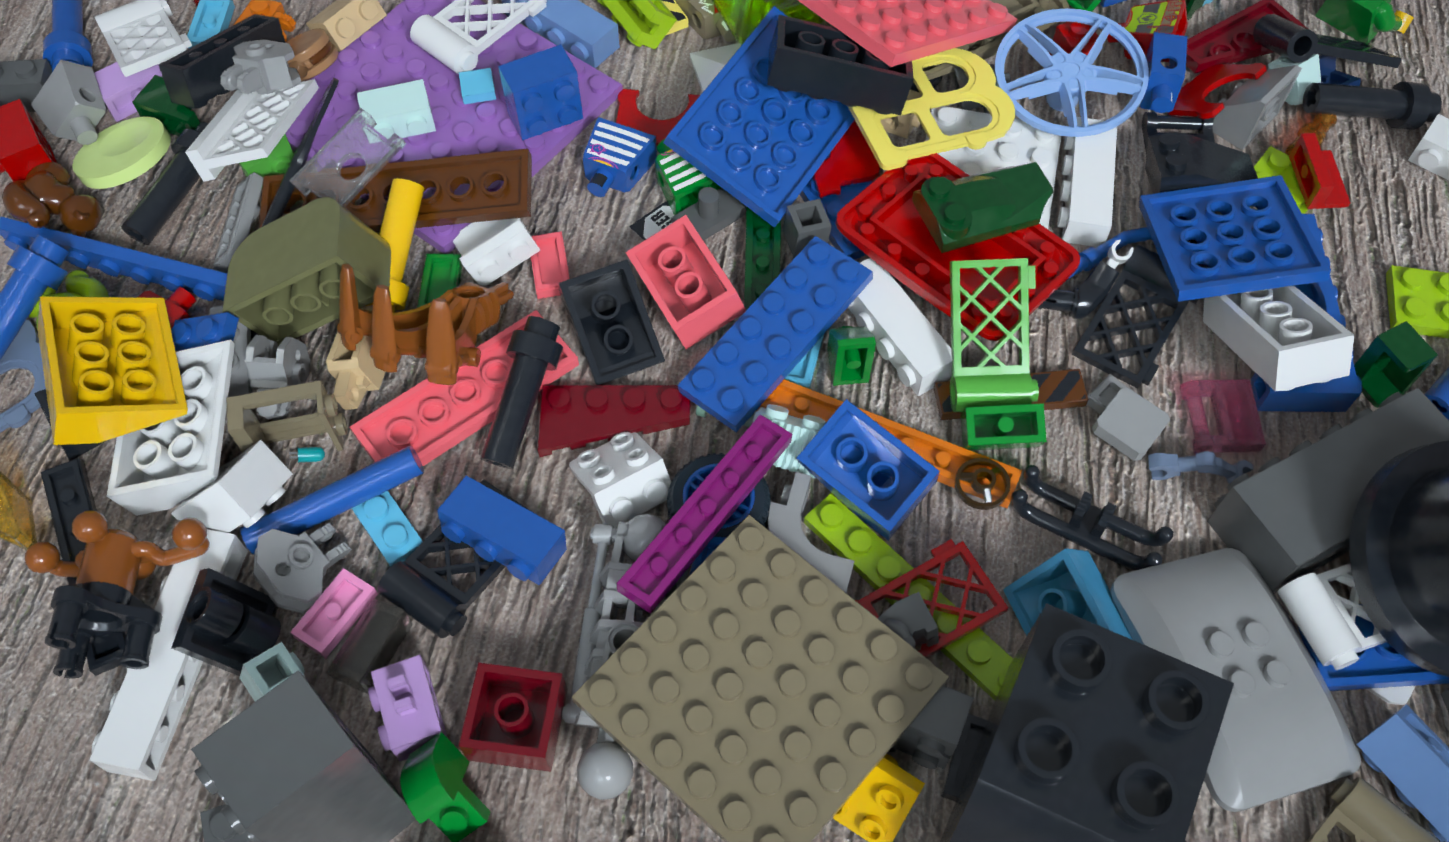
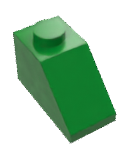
[827,326,876,386]

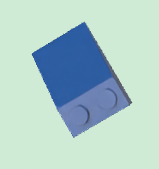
[796,399,940,541]

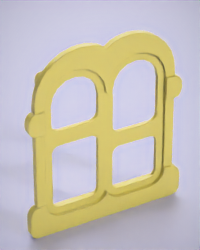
[848,48,1015,170]

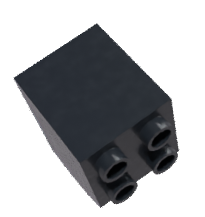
[940,603,1234,842]

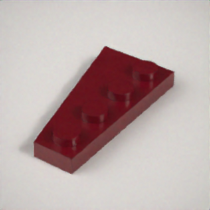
[1186,0,1308,73]
[538,385,690,457]

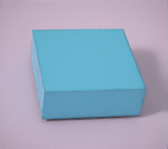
[459,68,496,104]

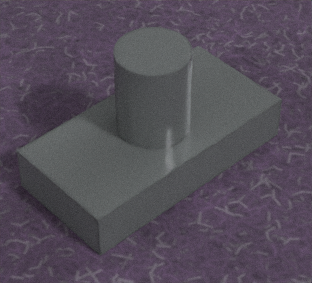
[671,187,746,241]

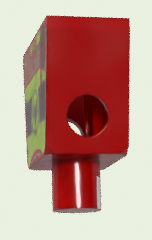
[1107,0,1188,62]

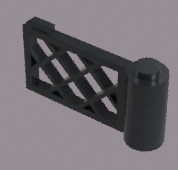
[1253,14,1402,68]
[1072,245,1199,389]
[378,479,534,638]

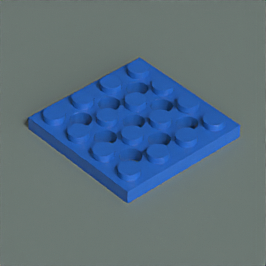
[1139,175,1331,302]

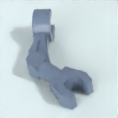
[1148,451,1254,484]

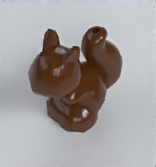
[2,162,105,238]

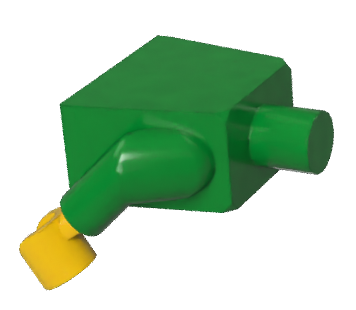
[1315,0,1414,44]

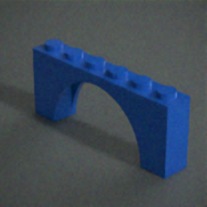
[1224,214,1362,412]

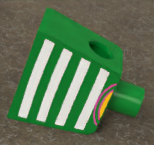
[655,139,721,215]

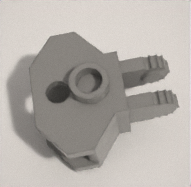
[220,39,301,95]
[245,335,311,421]
[253,523,352,613]

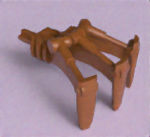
[337,264,514,385]

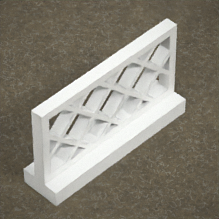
[185,79,319,182]

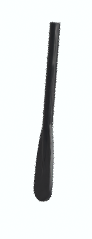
[262,78,339,227]

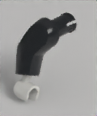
[1038,240,1133,319]

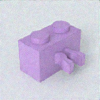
[368,655,448,762]

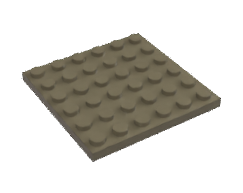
[572,515,949,842]

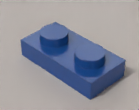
[171,312,239,352]

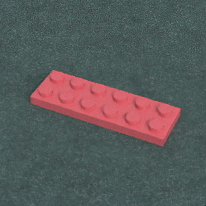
[350,310,579,466]

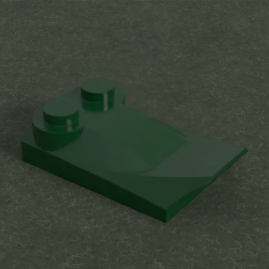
[912,162,1053,253]

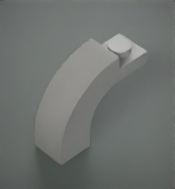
[768,472,854,593]

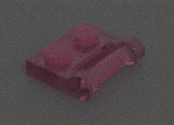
[1180,379,1266,455]

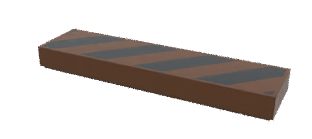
[934,369,1089,421]

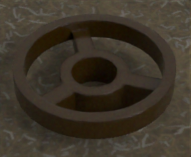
[955,458,1010,510]

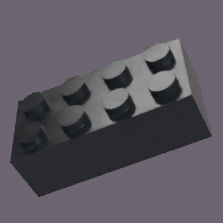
[767,15,914,116]

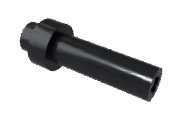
[1303,81,1442,130]
[121,122,208,245]
[480,316,563,469]

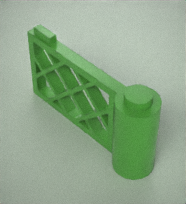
[950,258,1039,412]

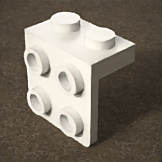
[453,218,540,287]
[569,432,671,528]

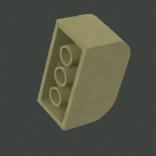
[222,197,391,346]

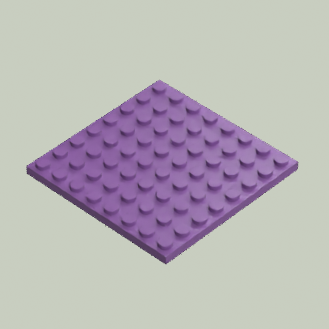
[285,0,623,254]

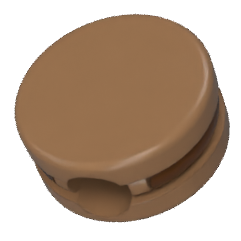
[286,28,339,82]

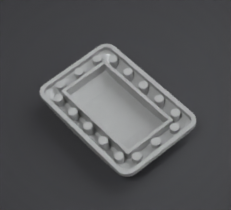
[1110,548,1361,812]

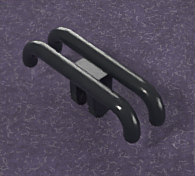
[1011,465,1174,571]

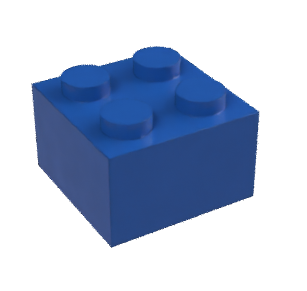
[498,44,584,141]

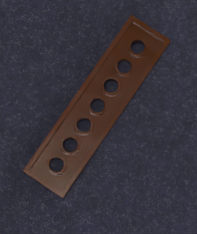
[259,149,532,232]

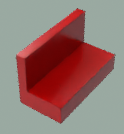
[1289,133,1350,209]

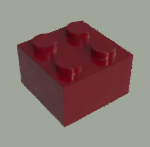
[459,662,568,772]

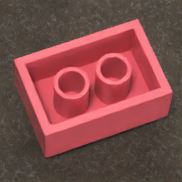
[625,215,746,349]

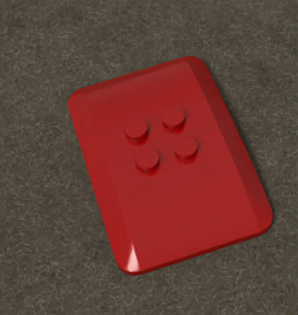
[836,153,1080,341]

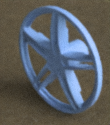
[994,9,1149,137]

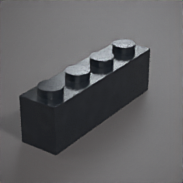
[159,14,285,109]

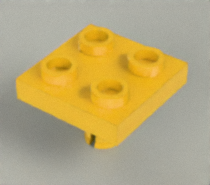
[833,754,925,842]

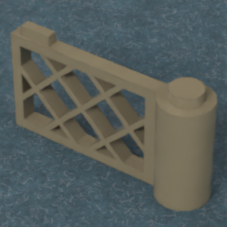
[1307,777,1439,842]

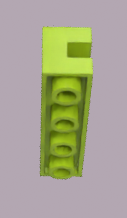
[597,0,677,49]

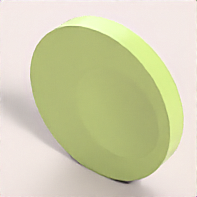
[72,117,171,189]

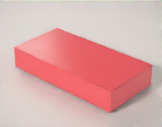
[531,231,570,299]

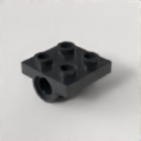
[171,568,281,677]

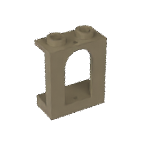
[226,380,348,452]

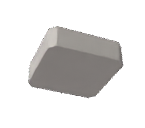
[1092,387,1170,461]

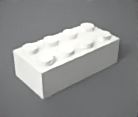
[1203,286,1354,392]

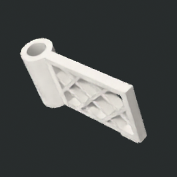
[94,0,192,77]
[410,0,547,74]
[1277,563,1387,670]

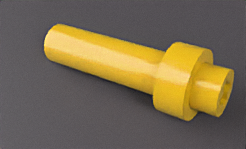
[366,178,424,313]

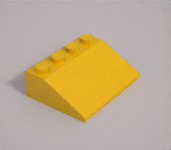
[38,297,188,445]

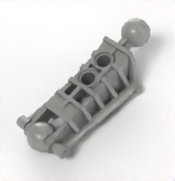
[562,514,690,800]

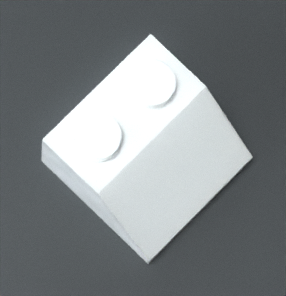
[171,440,293,533]

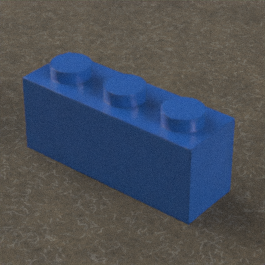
[437,475,567,586]

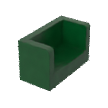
[1354,321,1438,408]

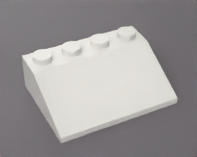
[107,340,235,516]

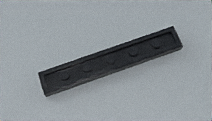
[41,458,127,676]

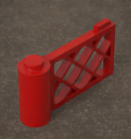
[855,539,1009,658]

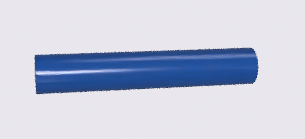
[240,445,424,555]

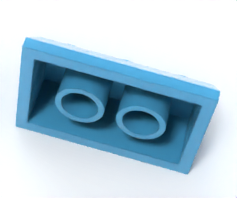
[1003,548,1133,640]

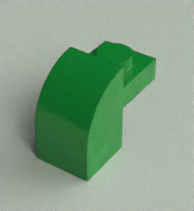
[400,732,491,842]

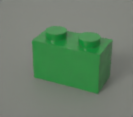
[961,403,1047,451]

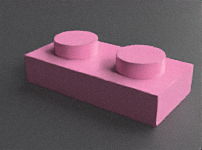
[290,568,378,659]

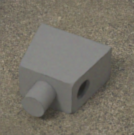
[31,60,106,145]

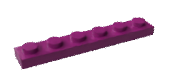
[617,415,793,614]

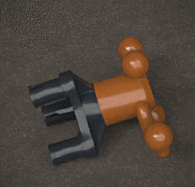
[25,510,210,679]

